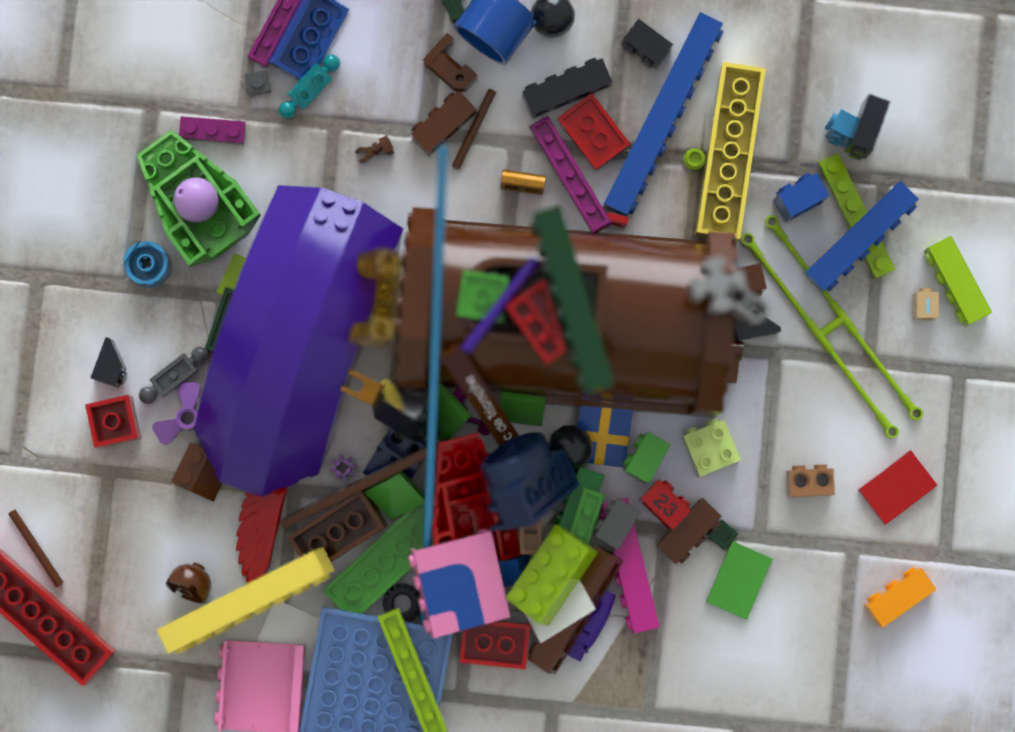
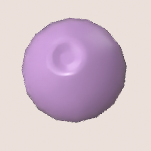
[173,177,219,223]

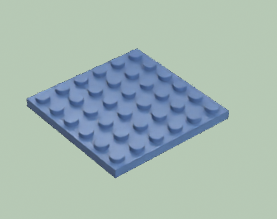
[300,606,453,732]

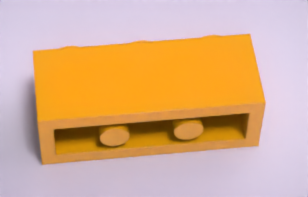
[864,567,937,628]

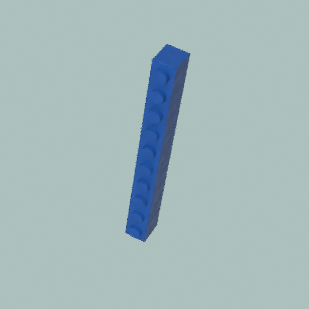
[603,12,724,217]

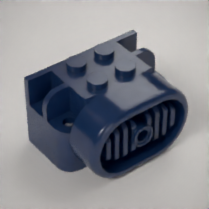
[480,432,579,531]

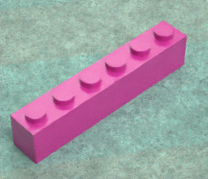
[599,498,660,633]

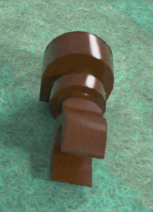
[355,135,395,163]

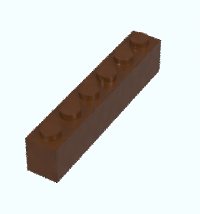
[527,545,623,674]

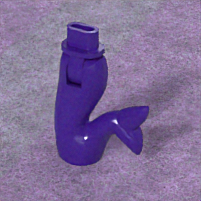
[568,590,616,661]

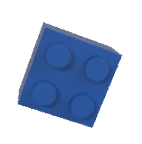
[773,173,830,223]

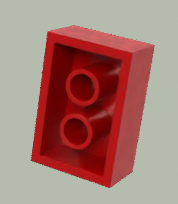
[459,621,530,670]

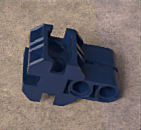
[363,427,441,480]

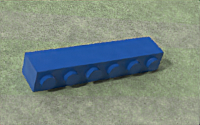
[804,181,919,292]

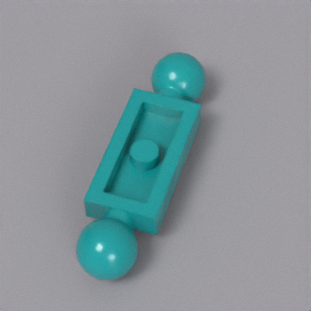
[279,54,340,119]

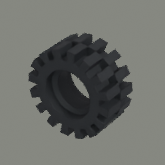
[382,583,421,622]

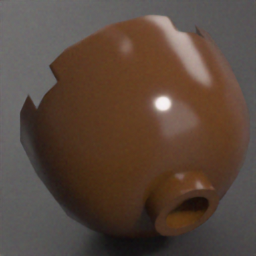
[165,562,211,604]

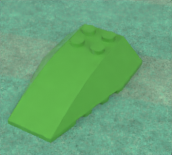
[137,130,261,267]

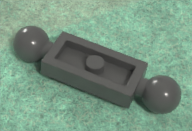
[139,347,209,404]

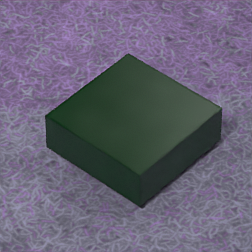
[707,519,738,550]

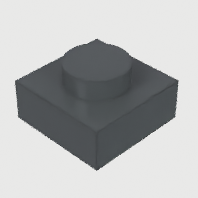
[245,70,271,97]

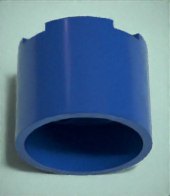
[453,0,537,65]

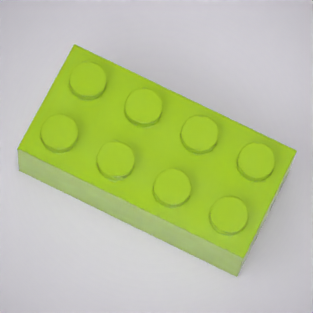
[506,524,598,626]

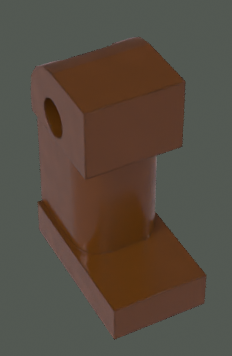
[423,33,478,93]

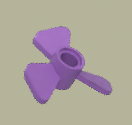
[152,382,201,445]

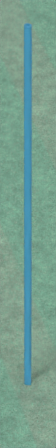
[420,146,448,624]

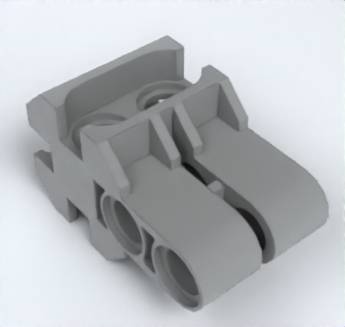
[687,256,769,325]

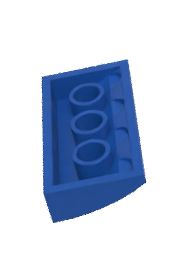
[268,0,349,80]

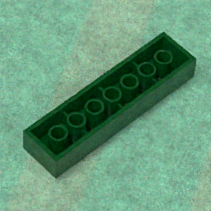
[530,205,615,395]

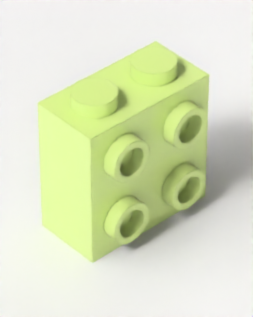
[682,418,741,477]

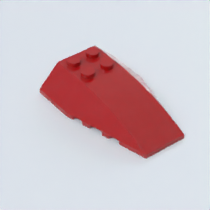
[432,432,521,561]

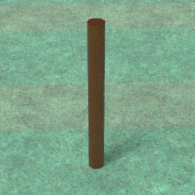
[452,89,496,170]
[8,509,64,587]

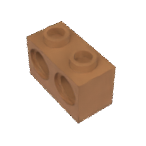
[787,465,835,497]
[519,520,542,554]

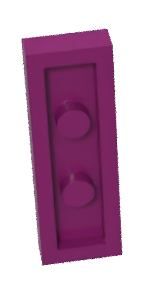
[179,116,246,144]

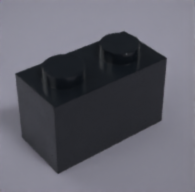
[622,19,673,69]

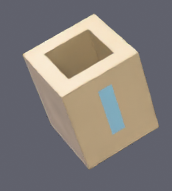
[913,288,939,320]

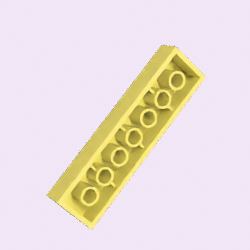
[695,62,766,243]
[157,547,335,654]

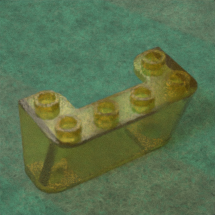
[349,247,402,348]

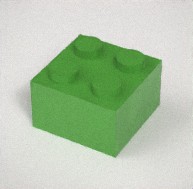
[622,432,670,485]

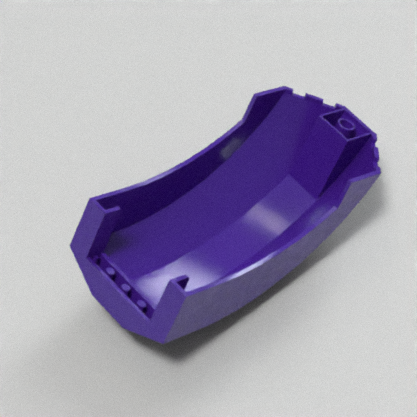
[194,185,403,497]

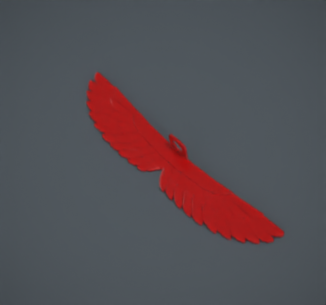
[236,486,289,584]

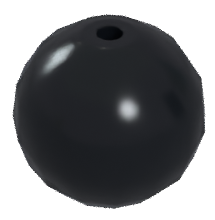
[531,0,575,38]
[548,425,593,470]

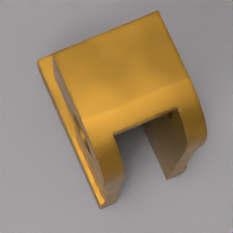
[340,370,385,406]

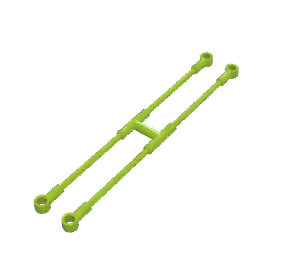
[741,215,923,438]

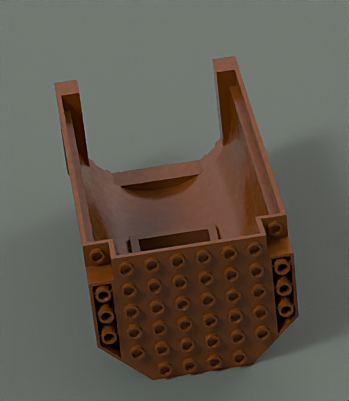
[394,207,738,418]

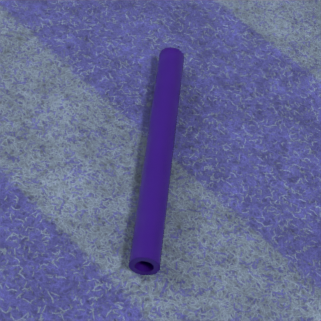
[461,256,541,354]

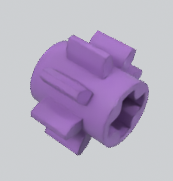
[329,454,357,482]

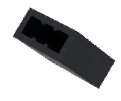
[844,94,890,160]
[373,378,428,444]

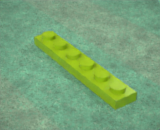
[817,153,895,279]
[378,608,449,732]

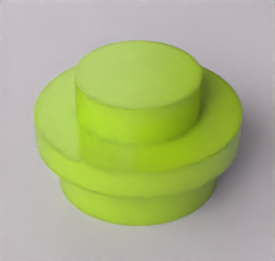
[684,148,705,170]

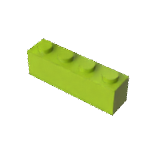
[924,236,992,327]

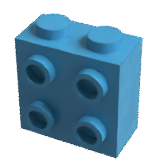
[824,109,857,148]

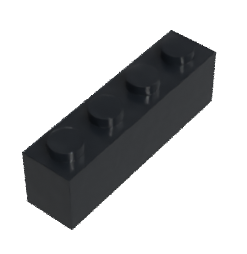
[522,58,612,119]

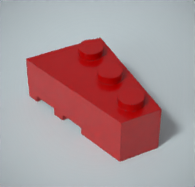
[506,280,566,366]

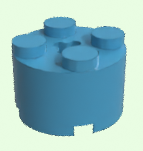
[124,241,172,288]

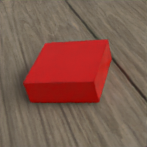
[607,212,629,228]

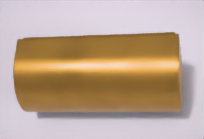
[500,169,546,195]

